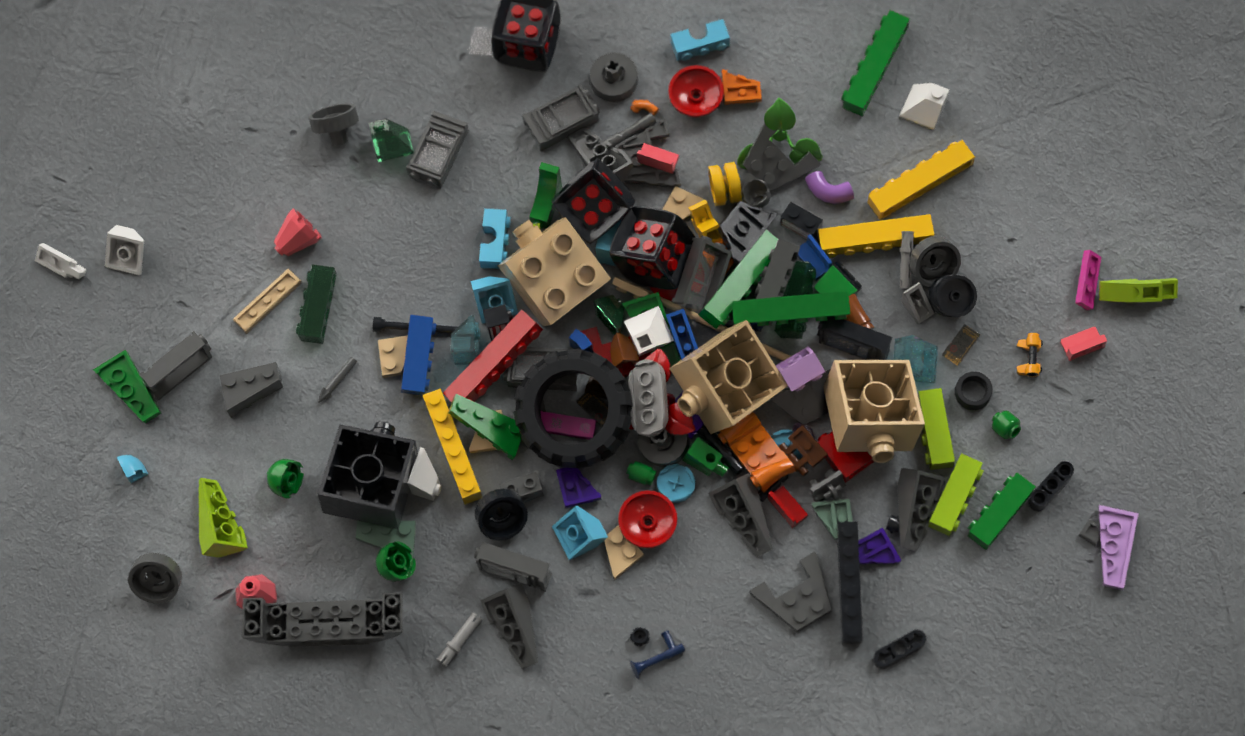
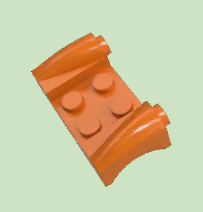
[717,412,796,493]

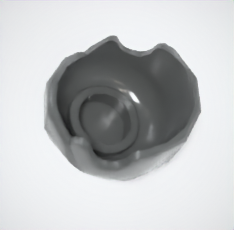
[741,179,771,208]

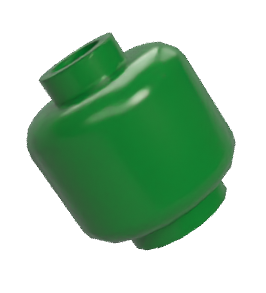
[992,411,1021,439]

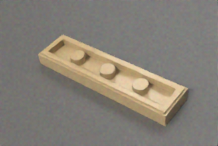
[233,269,302,334]

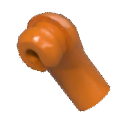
[630,100,659,116]

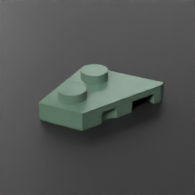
[812,499,853,540]

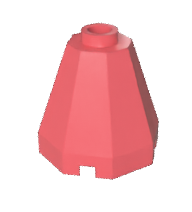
[274,208,322,256]
[235,574,277,610]

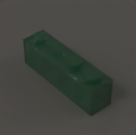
[774,261,816,339]
[296,264,337,344]

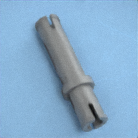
[899,231,914,289]
[436,612,482,667]

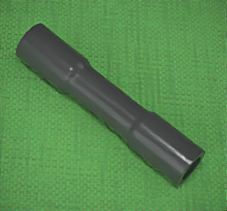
[604,113,656,147]

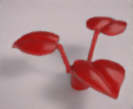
[630,349,696,435]

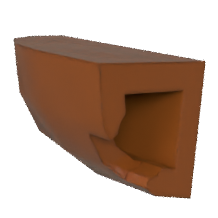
[610,333,639,368]

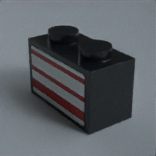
[780,202,823,240]
[483,304,513,341]

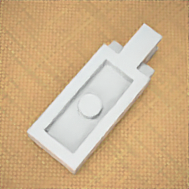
[35,243,86,279]

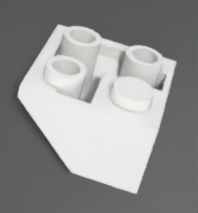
[624,306,674,357]

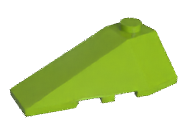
[199,478,248,558]

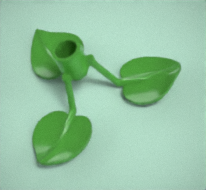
[737,98,823,169]

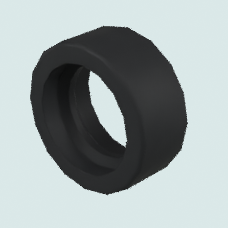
[955,371,993,410]

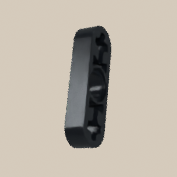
[873,630,926,669]

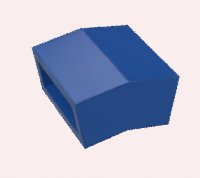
[569,329,593,353]

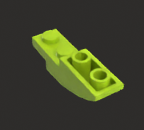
[1099,278,1178,302]

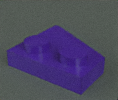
[556,468,602,508]

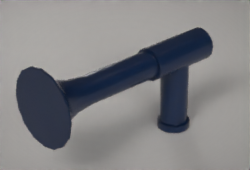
[630,630,685,679]

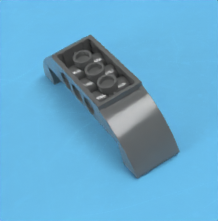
[242,592,403,647]

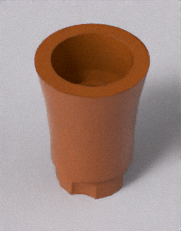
[844,294,874,330]

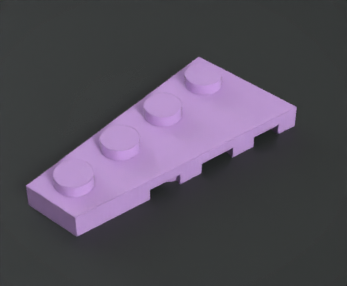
[1098,505,1138,590]

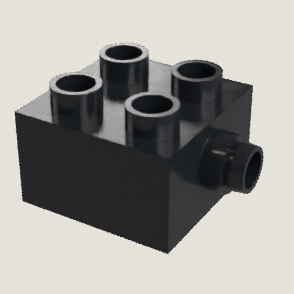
[318,422,418,529]

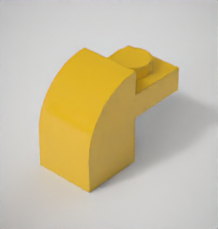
[689,200,722,243]

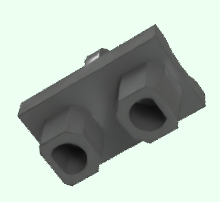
[808,469,846,502]

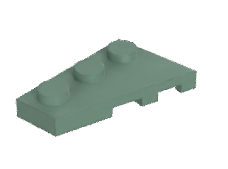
[356,520,416,559]

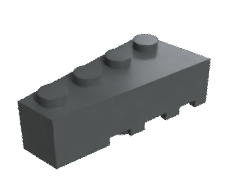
[755,239,800,326]

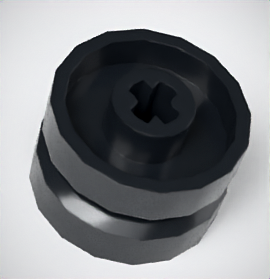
[928,275,977,317]

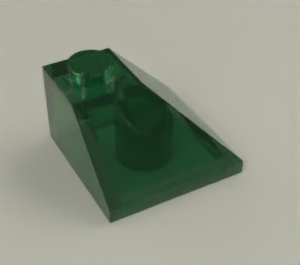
[369,119,414,162]
[594,295,625,336]

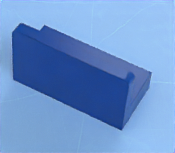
[798,234,832,281]

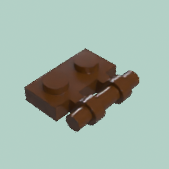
[779,425,828,477]

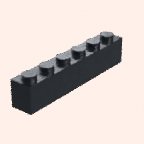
[836,522,863,644]

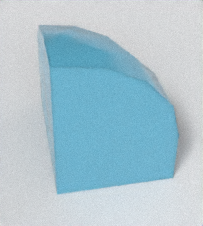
[117,455,148,483]

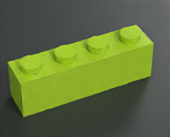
[918,388,955,470]
[928,453,984,536]

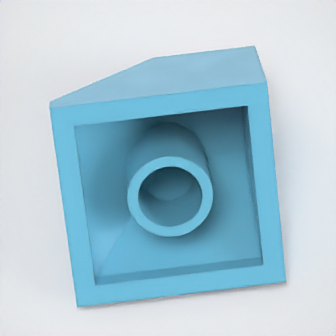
[471,277,518,324]
[552,506,608,560]

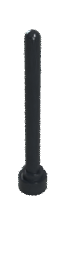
[373,317,458,334]

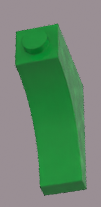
[529,162,562,229]

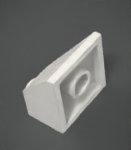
[899,83,949,130]
[105,225,144,275]
[407,447,442,501]

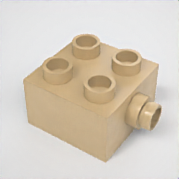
[497,217,611,326]
[669,320,788,434]
[823,360,925,463]

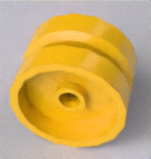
[708,162,742,207]

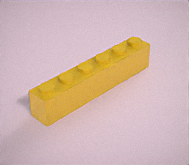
[867,140,975,220]
[817,214,934,258]
[423,388,482,505]

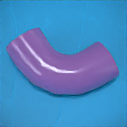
[805,171,854,204]

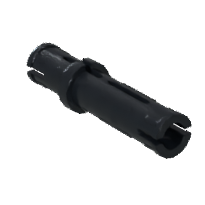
[698,426,745,476]

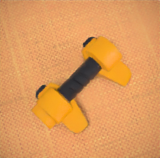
[1016,333,1043,377]

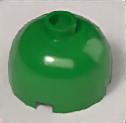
[267,459,304,499]
[376,541,416,582]

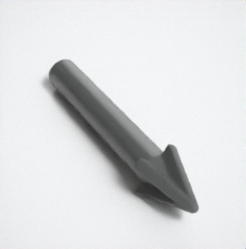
[318,357,357,403]

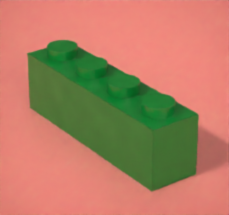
[968,473,1036,551]

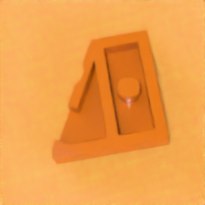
[722,69,762,105]

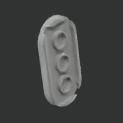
[628,359,668,437]

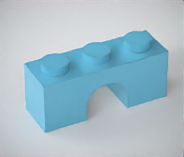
[671,19,730,61]
[479,209,511,269]

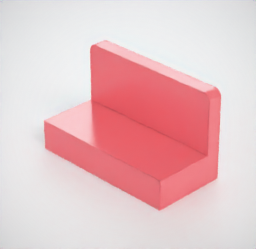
[637,143,679,174]
[1060,327,1107,361]

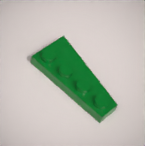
[622,292,680,367]
[93,350,162,423]
[448,394,522,460]

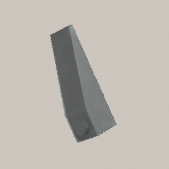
[568,127,633,183]
[708,473,773,556]
[480,583,538,669]

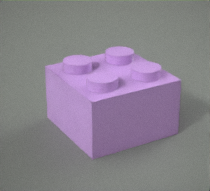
[775,346,825,391]

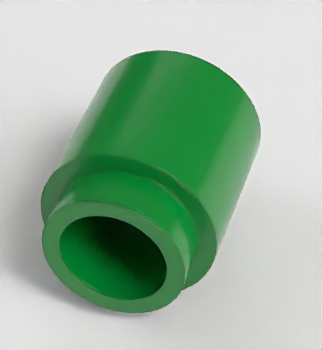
[626,461,657,486]

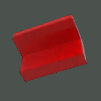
[768,486,808,528]

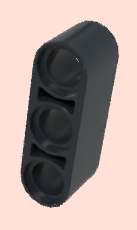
[1029,461,1074,511]

